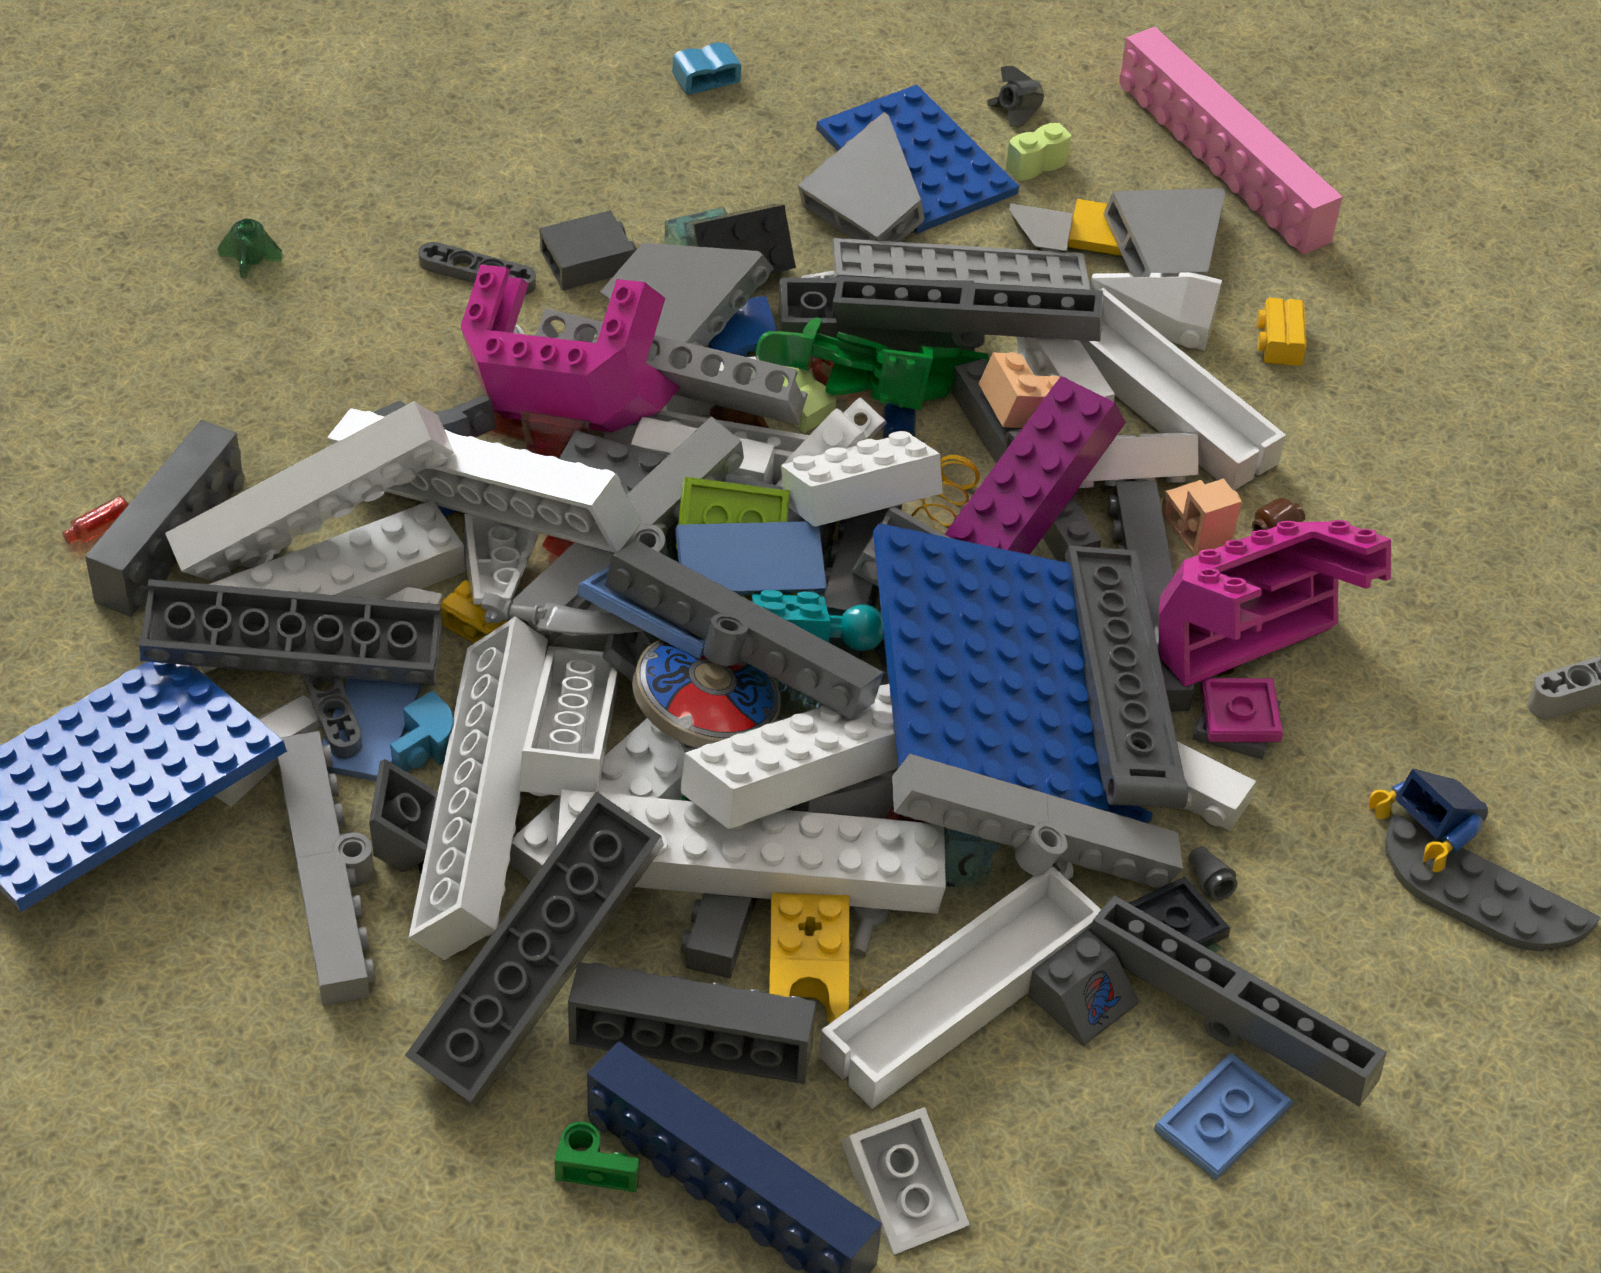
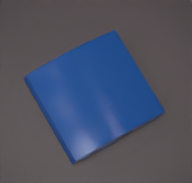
[708,296,777,362]

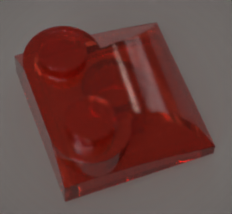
[521,411,593,459]

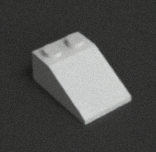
[840,1107,970,1255]

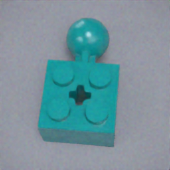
[751,590,884,651]

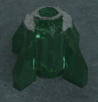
[218,218,283,279]

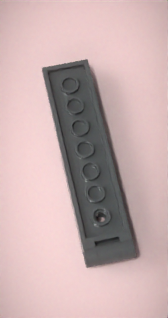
[1065,546,1188,809]

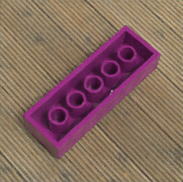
[944,376,1126,555]

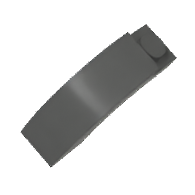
[373,394,497,438]

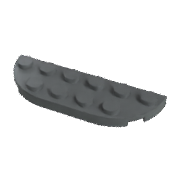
[1385,813,1600,951]

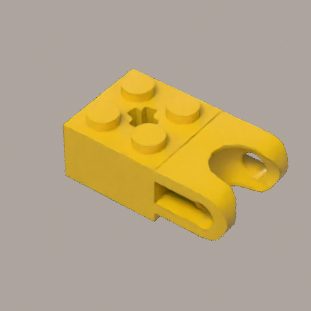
[769,893,849,1023]

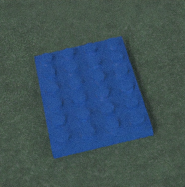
[816,84,1019,234]

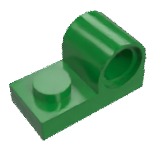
[554,1122,639,1193]

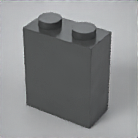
[539,210,637,290]

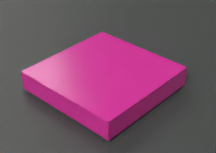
[1200,678,1283,742]

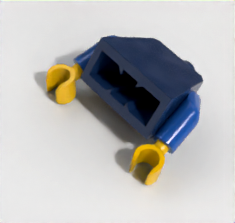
[1369,769,1488,872]

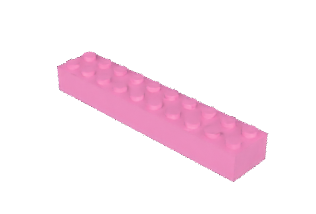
[1119,27,1342,255]

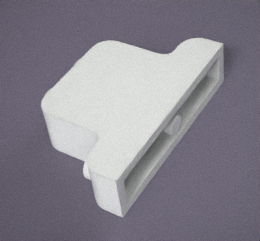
[775,397,886,487]

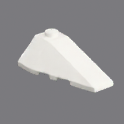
[1090,272,1222,351]
[464,514,538,604]

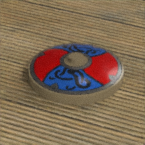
[632,639,781,748]

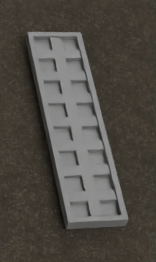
[832,238,1091,290]

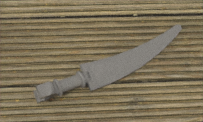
[481,593,644,635]

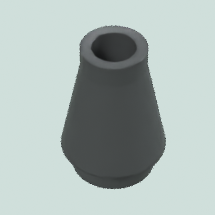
[1188,846,1238,900]

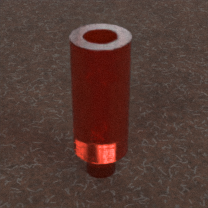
[62,495,129,544]

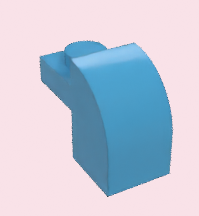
[390,690,453,772]

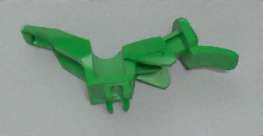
[756,317,990,410]

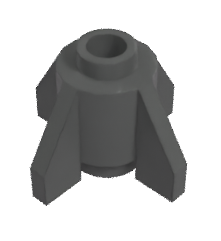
[987,66,1044,127]

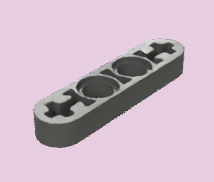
[418,242,536,295]
[301,675,362,759]

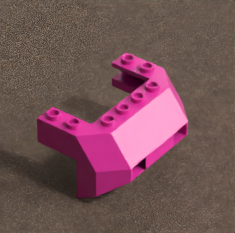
[460,265,680,432]
[1159,520,1391,687]

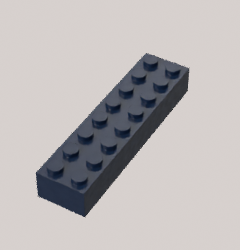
[587,1041,882,1273]

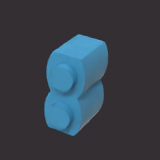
[672,43,742,94]

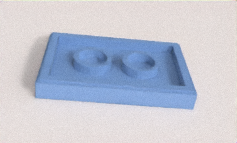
[1154,1053,1293,1180]

